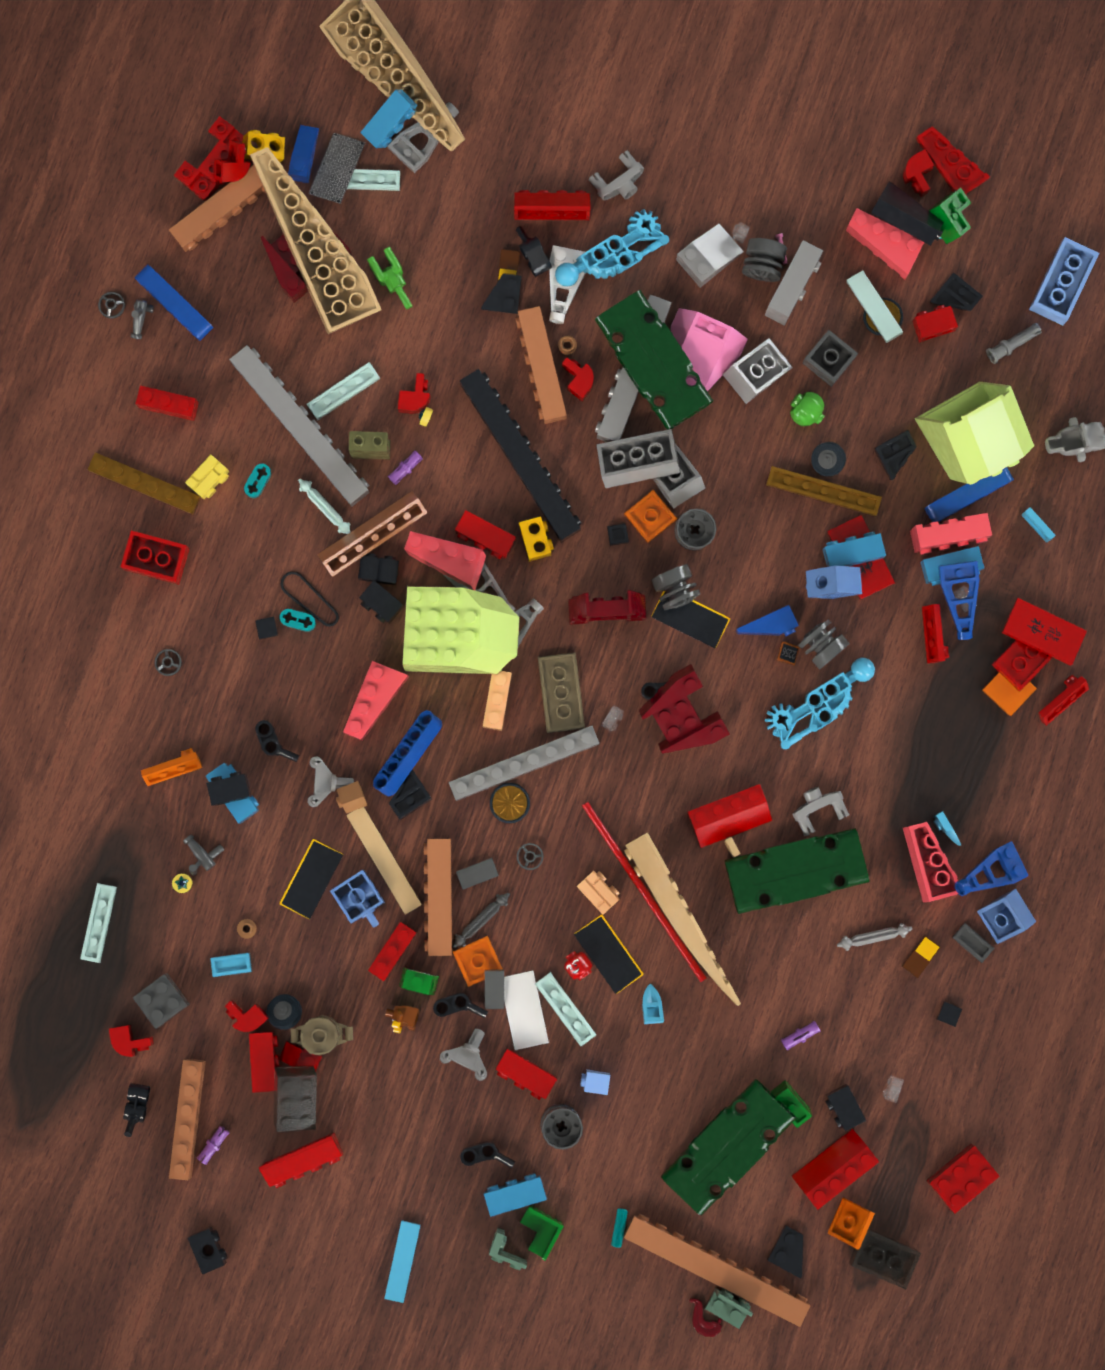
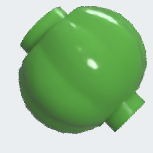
[790,392,825,426]

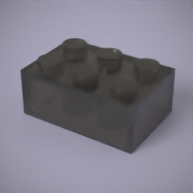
[273,1066,317,1132]
[849,1228,921,1290]

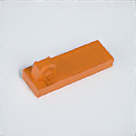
[141,748,202,786]

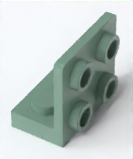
[489,1227,527,1270]
[705,1287,753,1329]

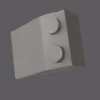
[676,224,744,288]
[722,338,793,404]
[653,443,705,509]

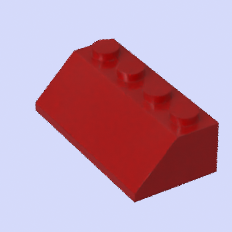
[514,190,590,220]
[687,784,772,848]
[792,1128,879,1210]
[258,1132,343,1188]

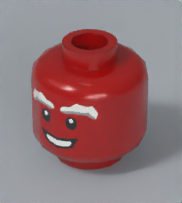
[564,951,593,981]

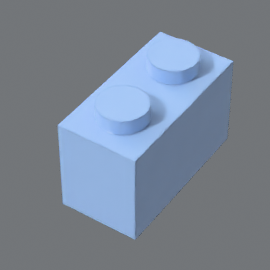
[580,1069,610,1095]

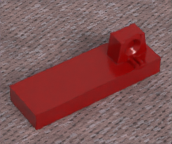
[922,604,949,664]
[1038,675,1089,726]

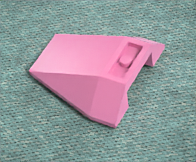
[671,308,748,391]

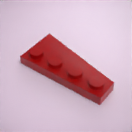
[916,126,990,194]

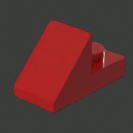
[279,1041,322,1074]

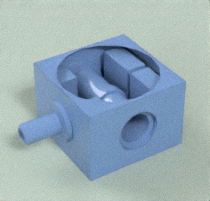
[806,566,862,599]
[330,870,385,928]

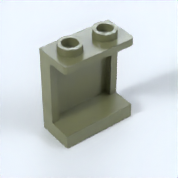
[349,431,391,460]

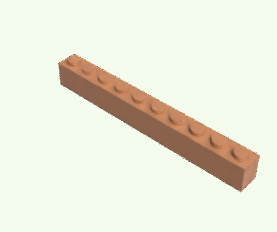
[623,1214,810,1327]

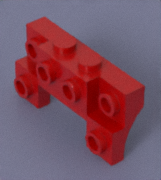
[174,116,252,201]

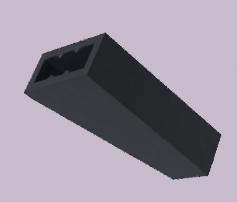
[871,181,944,246]

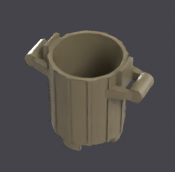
[291,1015,353,1056]

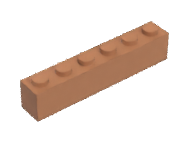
[169,165,266,252]
[515,306,567,424]
[318,491,427,577]
[424,839,452,956]
[169,1059,206,1180]

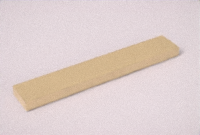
[346,807,422,915]

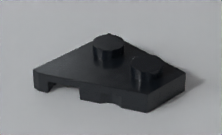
[767,1225,803,1279]

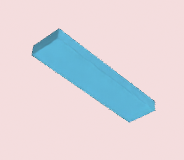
[384,1220,421,1303]

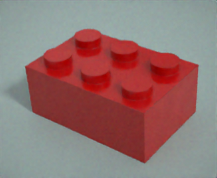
[120,530,190,585]
[926,1144,1000,1214]

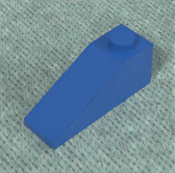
[288,125,319,183]
[736,605,799,636]

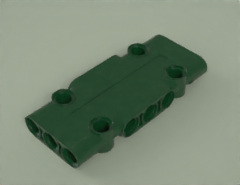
[595,290,713,430]
[724,828,869,914]
[661,1079,796,1216]

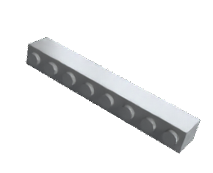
[595,295,671,442]
[449,726,599,801]

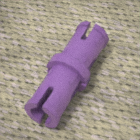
[387,450,423,485]
[781,1021,821,1050]
[196,1126,230,1165]

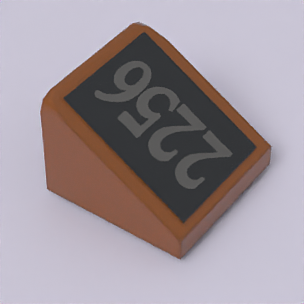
[776,641,800,666]

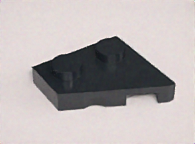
[930,272,983,312]
[481,273,522,314]
[874,430,917,480]
[389,769,432,820]

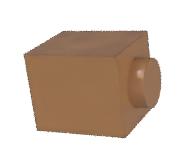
[336,781,368,814]

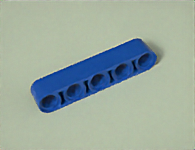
[134,264,213,341]
[924,467,1014,522]
[373,710,442,797]

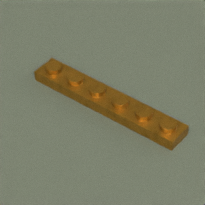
[87,452,201,514]
[766,466,882,516]

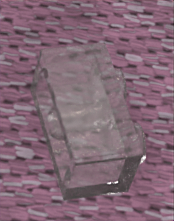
[732,222,750,244]
[953,585,977,613]
[601,705,624,732]
[883,1075,904,1103]

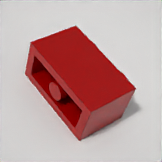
[912,305,958,343]

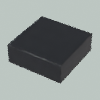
[607,523,629,546]
[255,617,278,640]
[937,1001,962,1027]

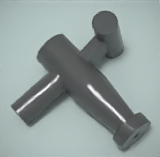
[130,299,154,339]
[183,834,224,875]

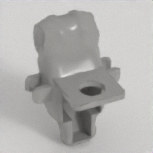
[1045,417,1105,462]

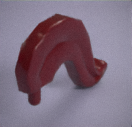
[689,1298,722,1337]

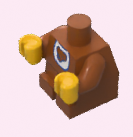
[385,1006,419,1033]

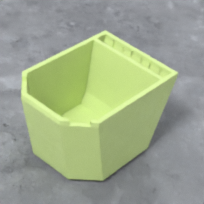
[915,382,1034,485]
[403,586,519,674]

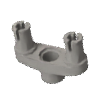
[589,150,644,200]
[792,787,850,836]

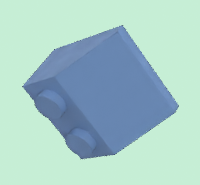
[977,889,1036,944]

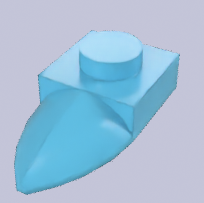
[933,812,961,846]
[642,984,664,1024]

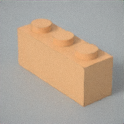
[483,671,512,731]

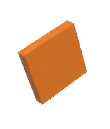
[624,490,677,543]
[982,672,1037,716]
[453,936,503,987]
[828,1197,875,1249]

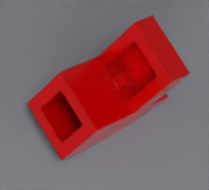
[213,140,250,182]
[903,149,934,197]
[562,358,594,402]
[398,373,431,414]
[225,1000,268,1032]
[109,1025,154,1057]

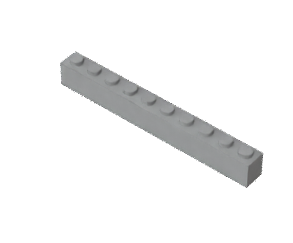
[229,345,369,507]

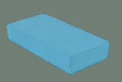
[1022,507,1056,542]
[210,952,252,977]

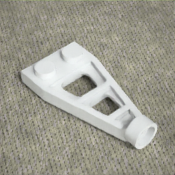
[549,245,586,324]

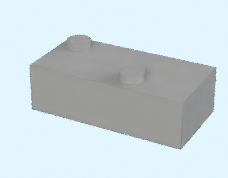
[765,240,823,326]
[597,429,680,488]

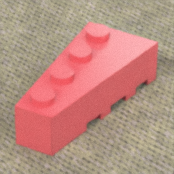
[846,208,924,280]
[910,513,992,555]
[404,531,486,590]
[343,661,409,741]
[903,822,958,903]

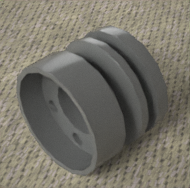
[742,238,787,282]
[674,508,717,551]
[651,564,701,610]
[798,619,850,670]
[540,1103,583,1150]

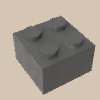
[802,330,858,387]
[133,973,190,1029]

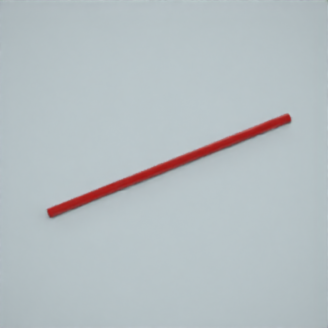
[582,802,707,982]

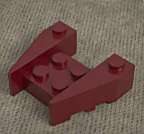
[261,233,351,303]
[568,590,646,625]
[639,664,730,754]

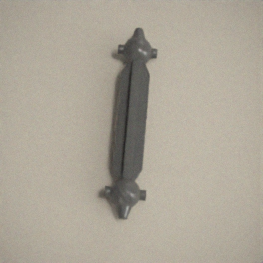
[452,893,510,948]

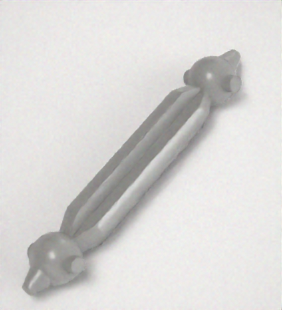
[837,923,913,951]

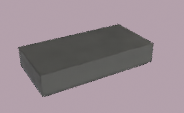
[456,858,499,890]
[952,923,995,963]
[484,969,504,1009]

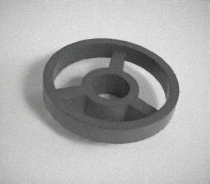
[98,292,125,319]
[155,649,182,676]
[517,843,544,870]

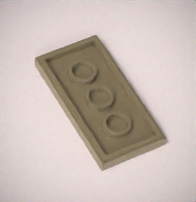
[538,652,585,733]

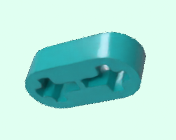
[244,464,271,498]
[280,609,316,632]

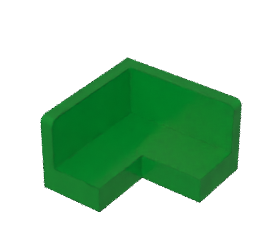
[929,188,971,244]
[771,1080,812,1128]
[520,1205,564,1261]

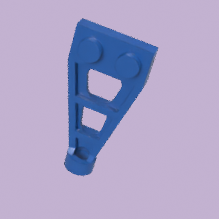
[938,560,980,640]
[955,841,1029,896]

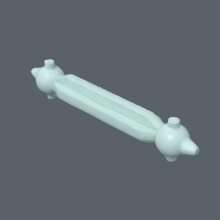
[298,478,351,534]

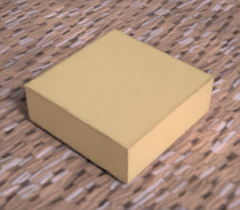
[724,837,741,857]

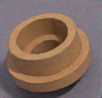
[558,336,577,355]
[237,919,257,939]

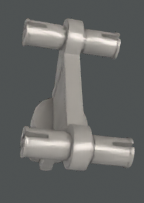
[307,756,354,807]
[440,1029,487,1081]

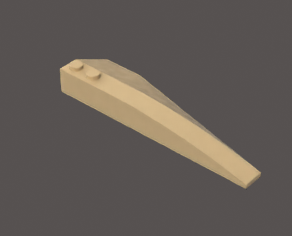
[319,0,465,151]
[250,147,382,334]
[624,833,741,1006]

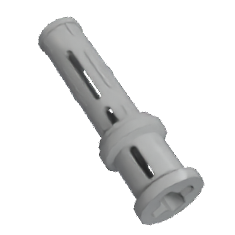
[986,323,1042,364]

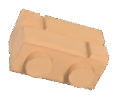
[577,871,620,915]

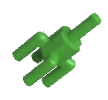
[367,247,413,310]

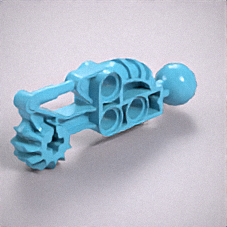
[555,209,669,287]
[765,658,875,749]

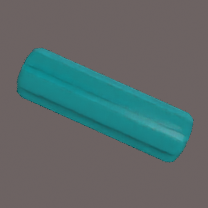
[611,1208,628,1248]

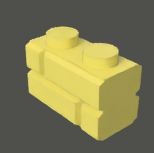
[185,454,229,499]

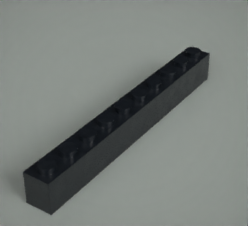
[460,369,582,543]

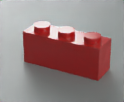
[135,386,199,421]
[455,510,516,560]
[368,922,417,981]
[249,1031,281,1093]
[495,1048,557,1100]

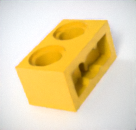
[243,130,285,162]
[519,516,554,562]

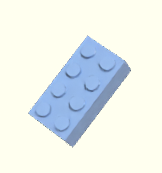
[1029,237,1099,326]

